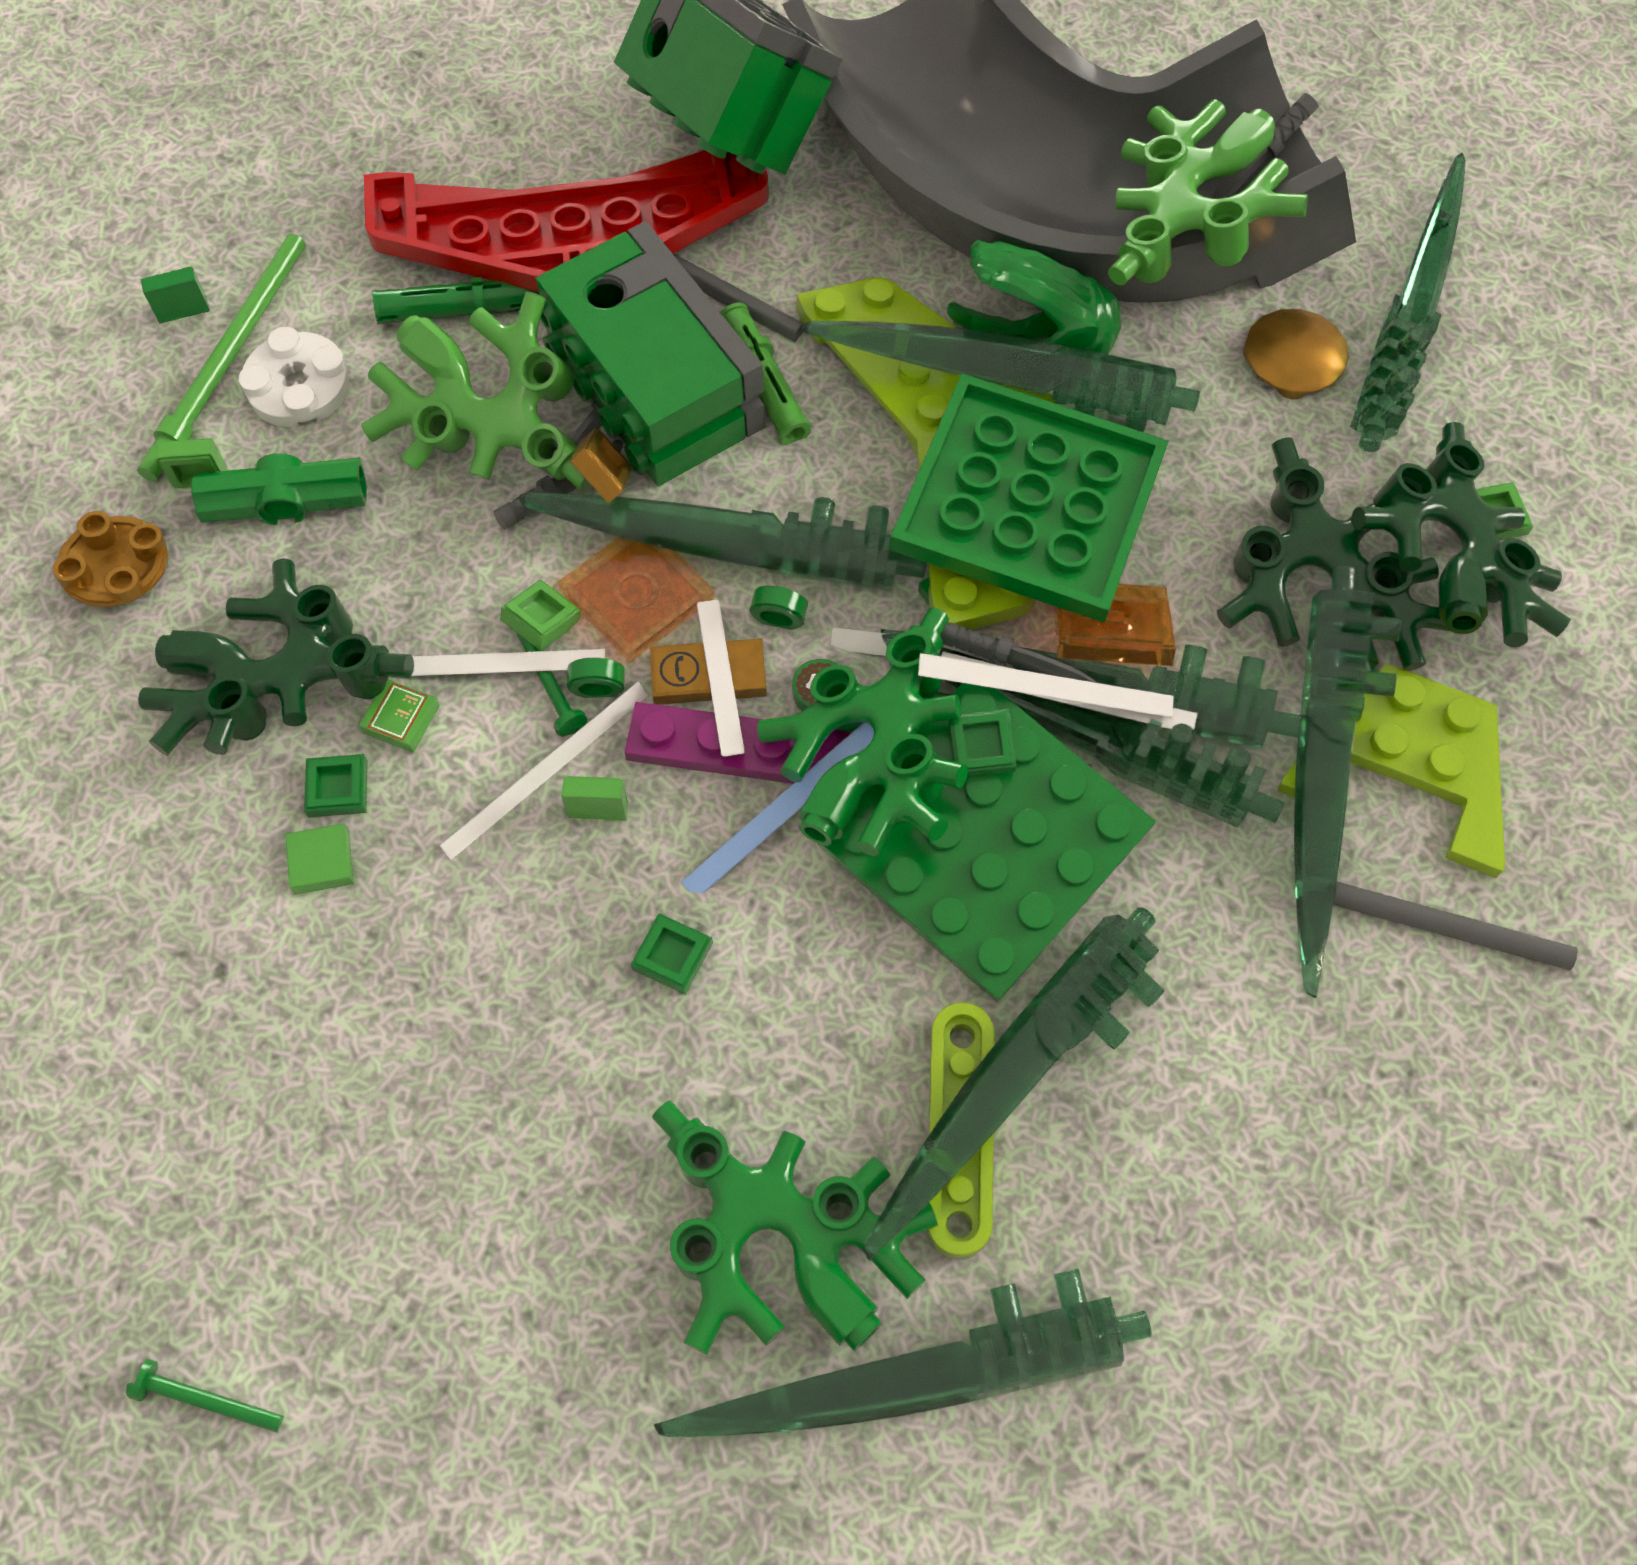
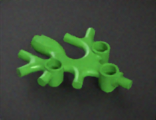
[1108,99,1308,285]
[361,292,591,491]

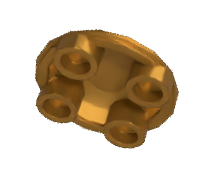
[1243,309,1349,399]
[52,511,169,607]

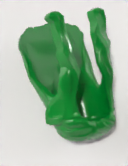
[947,240,1122,367]

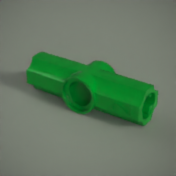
[191,453,367,525]

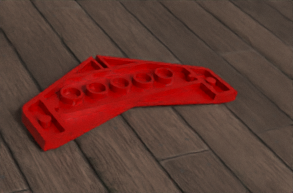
[364,150,769,292]

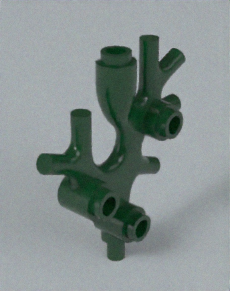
[1351,422,1571,647]
[1217,437,1451,686]
[138,558,414,756]

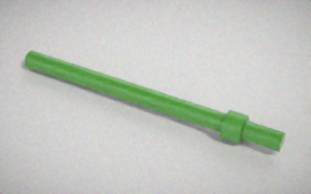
[137,233,306,482]

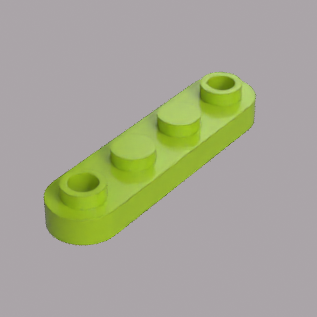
[927,1002,994,1259]

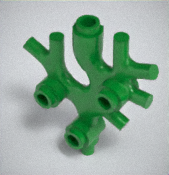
[757,607,968,856]
[652,1100,938,1355]

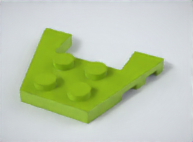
[1277,663,1505,878]

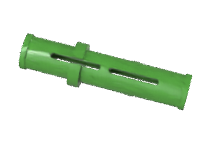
[720,302,812,445]

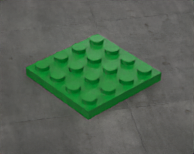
[888,373,1169,623]
[817,683,1156,1003]

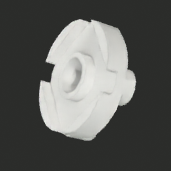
[239,327,349,427]

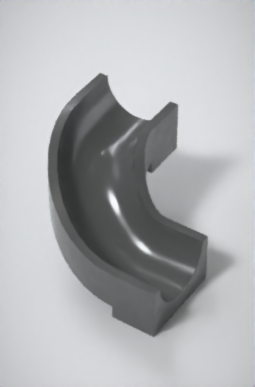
[782,0,1356,303]

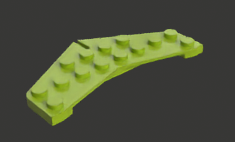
[796,277,1060,636]

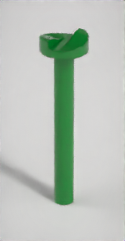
[517,633,587,737]
[126,1358,284,1433]

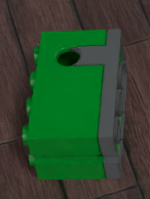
[614,0,843,175]
[535,221,765,487]

